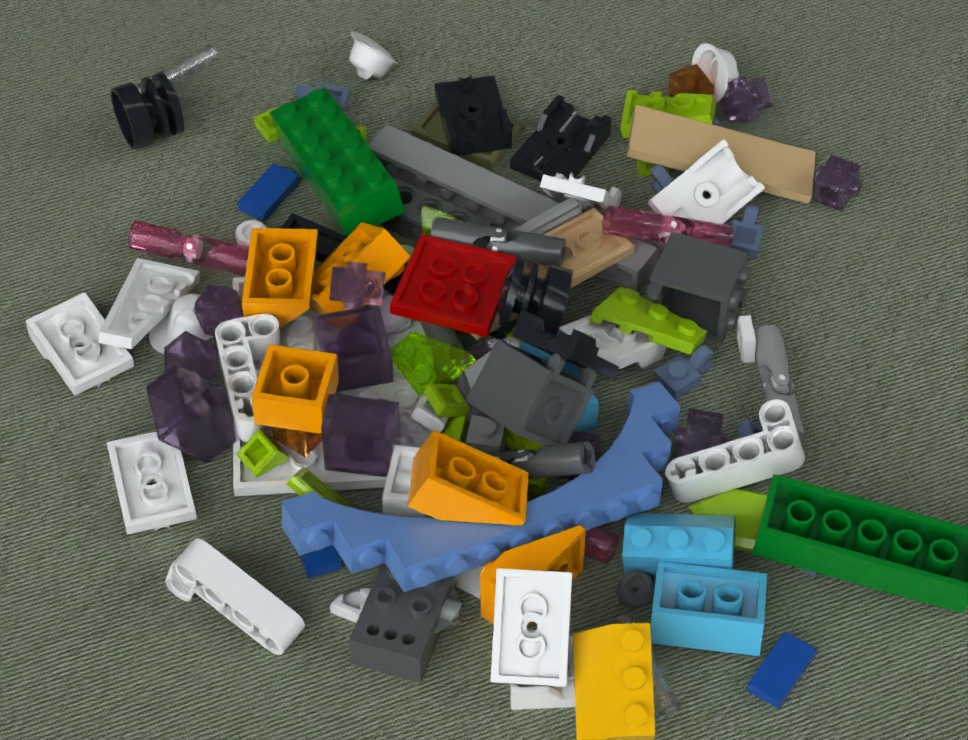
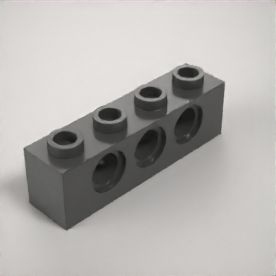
[381,176,492,243]

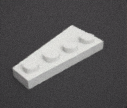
[99,258,200,349]

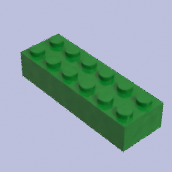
[269,87,405,237]
[751,474,968,614]

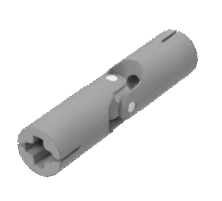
[754,325,805,444]

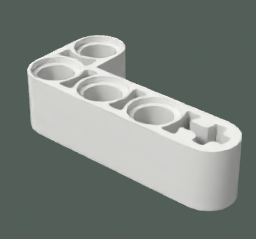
[215,314,281,442]
[665,399,805,503]
[165,539,305,655]

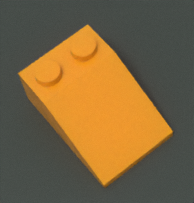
[407,430,529,526]
[480,525,585,626]

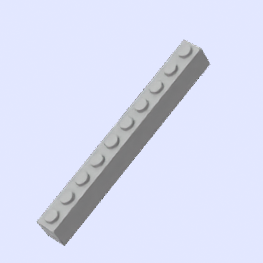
[368,124,657,292]

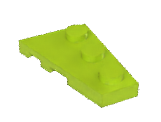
[620,90,716,138]
[589,286,708,355]

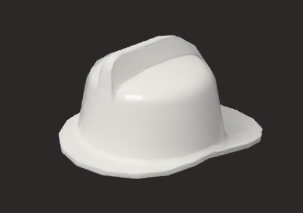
[349,31,398,80]
[692,43,739,102]
[149,293,225,355]

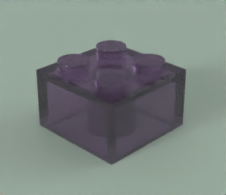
[312,305,393,392]
[146,364,237,463]
[321,394,401,477]

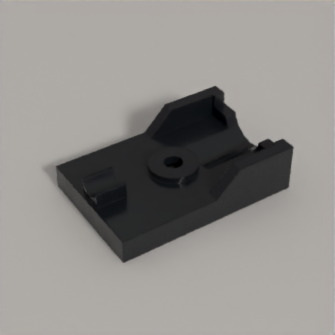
[434,73,512,156]
[510,95,611,182]
[512,310,619,380]

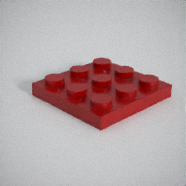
[390,234,516,337]

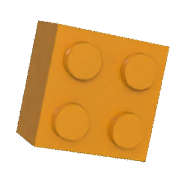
[252,344,339,434]

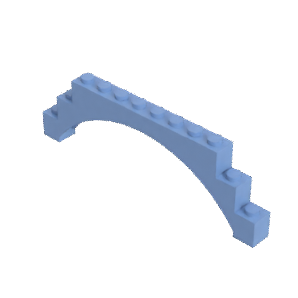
[282,381,680,592]

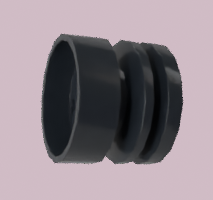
[110,72,185,150]
[498,255,573,338]

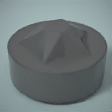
[617,570,655,609]

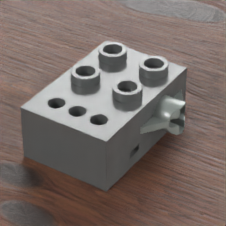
[349,563,462,683]

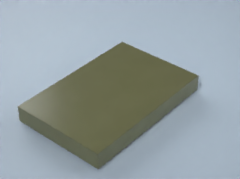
[412,101,523,171]

